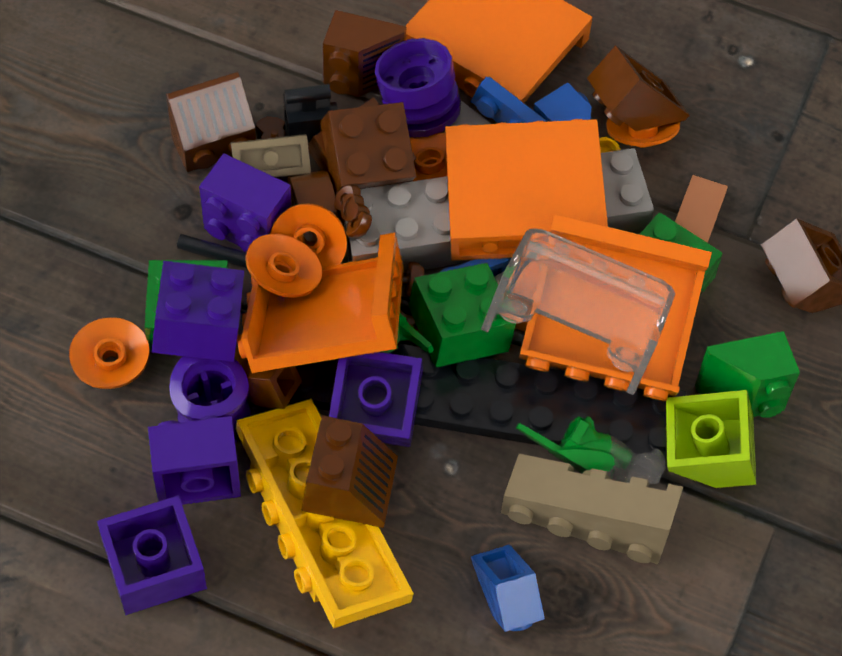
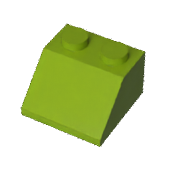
[666,390,757,488]

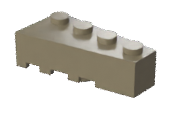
[501,454,683,564]

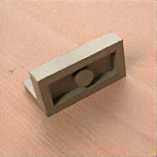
[231,134,311,177]

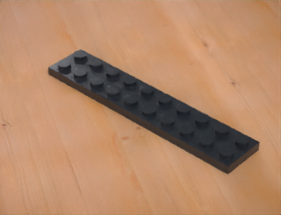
[288,343,686,467]

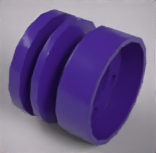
[375,38,461,138]

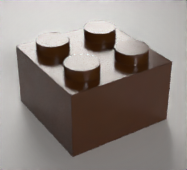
[320,102,416,195]

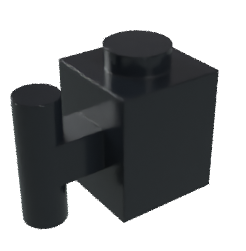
[283,84,338,143]

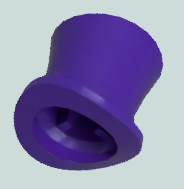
[169,356,251,442]

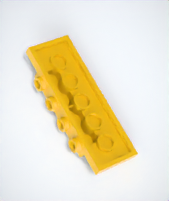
[235,399,414,629]

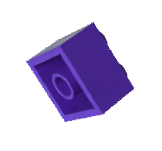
[199,153,292,252]
[152,261,244,362]
[329,352,423,447]
[148,415,241,505]
[97,495,207,615]

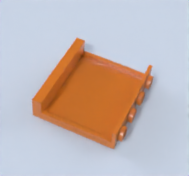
[406,0,593,103]
[445,119,608,261]
[519,214,712,401]
[237,232,404,373]

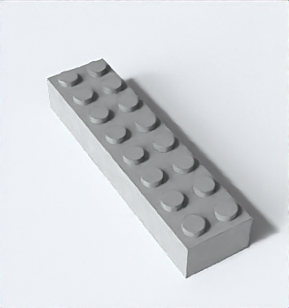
[339,148,654,273]

